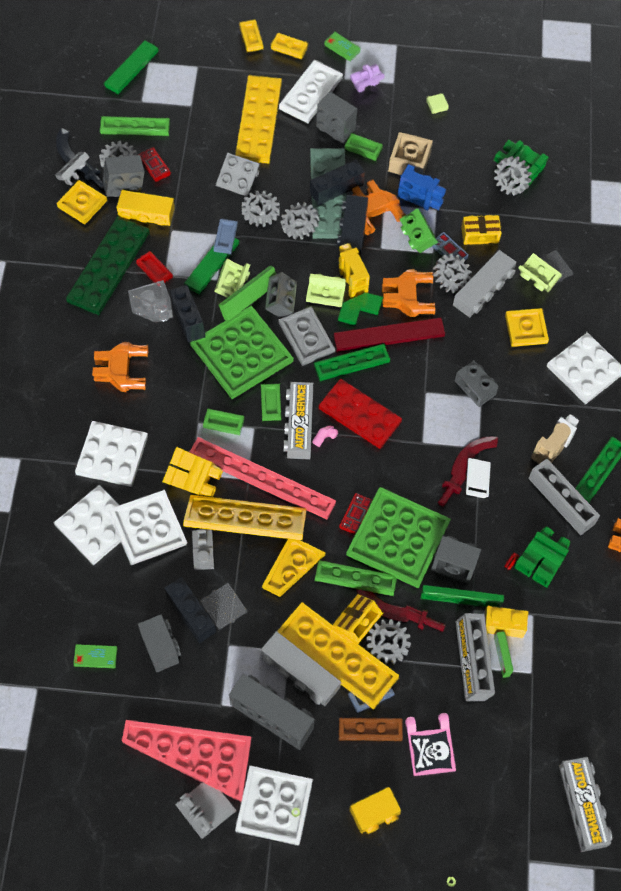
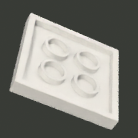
[547,333,621,404]
[75,421,148,487]
[54,485,121,565]
[109,490,187,565]
[235,766,313,845]

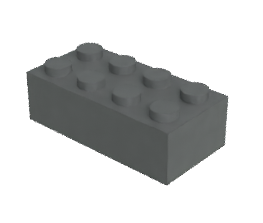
[229,674,315,750]

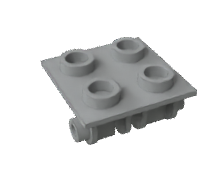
[216,153,260,197]
[176,783,236,839]

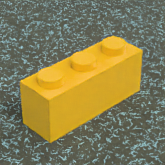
[117,190,175,226]

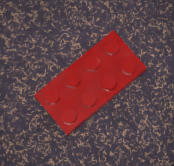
[319,379,402,449]

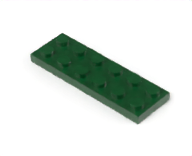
[66,216,150,315]

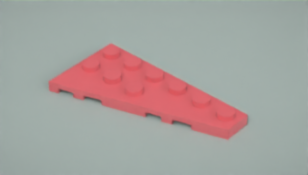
[122,720,251,802]

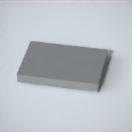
[279,306,335,366]

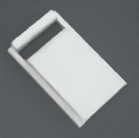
[466,458,490,498]

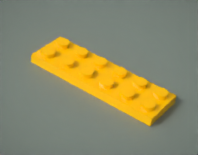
[236,75,282,164]
[184,495,307,540]
[277,603,399,709]

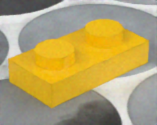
[240,20,263,52]
[271,33,308,59]

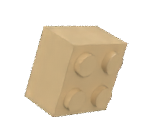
[388,132,432,175]

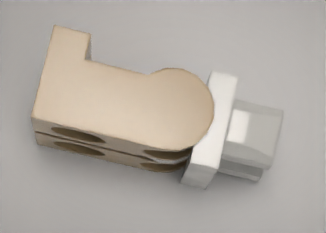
[531,414,579,464]

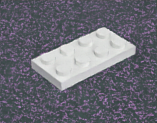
[279,60,343,123]

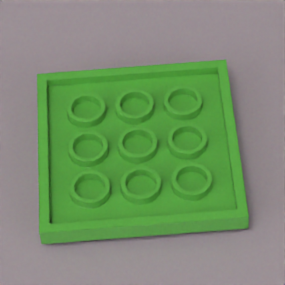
[190,305,294,399]
[346,487,451,589]

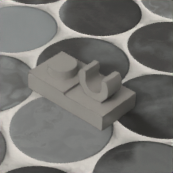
[55,152,90,185]
[192,529,214,570]

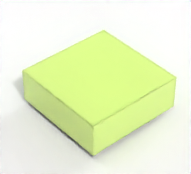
[427,93,448,114]

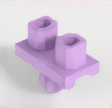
[350,64,385,92]

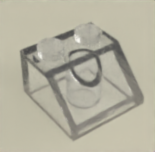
[128,280,173,323]

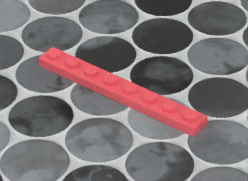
[189,437,336,519]

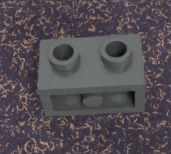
[265,272,297,318]
[455,360,498,407]

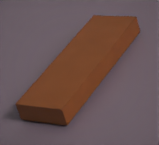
[339,718,403,741]

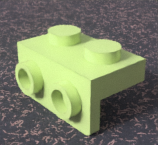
[519,253,562,292]
[214,259,250,298]
[306,274,346,307]

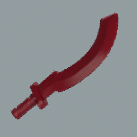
[438,436,498,507]
[356,589,446,632]

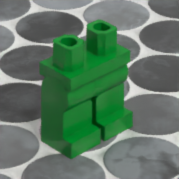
[494,140,548,186]
[514,527,570,588]

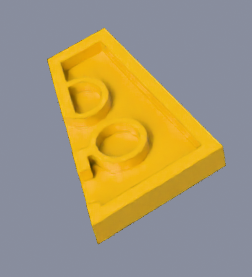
[262,539,325,597]

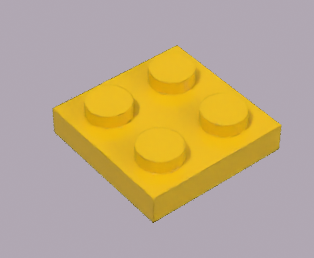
[57,180,107,224]
[505,308,549,347]

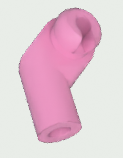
[312,426,338,447]

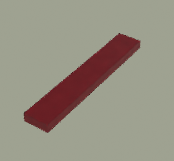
[334,318,445,352]

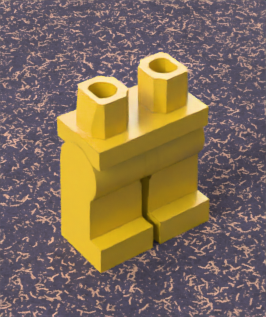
[339,243,370,299]
[163,447,223,497]

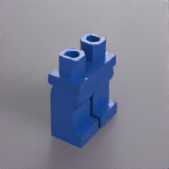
[397,164,446,211]

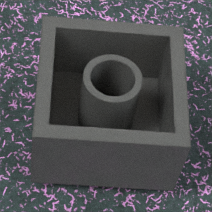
[316,92,357,143]
[103,155,144,197]
[431,536,481,584]
[138,615,181,673]

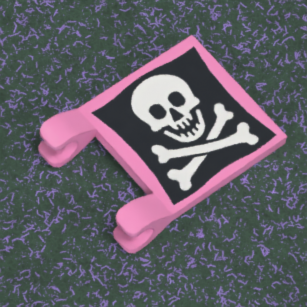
[405,713,456,776]

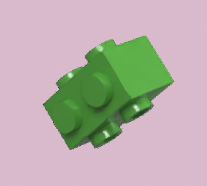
[400,208,438,253]

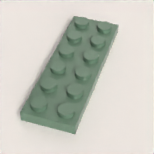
[310,148,347,239]

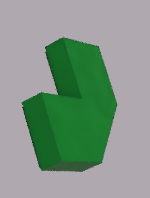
[338,293,383,326]

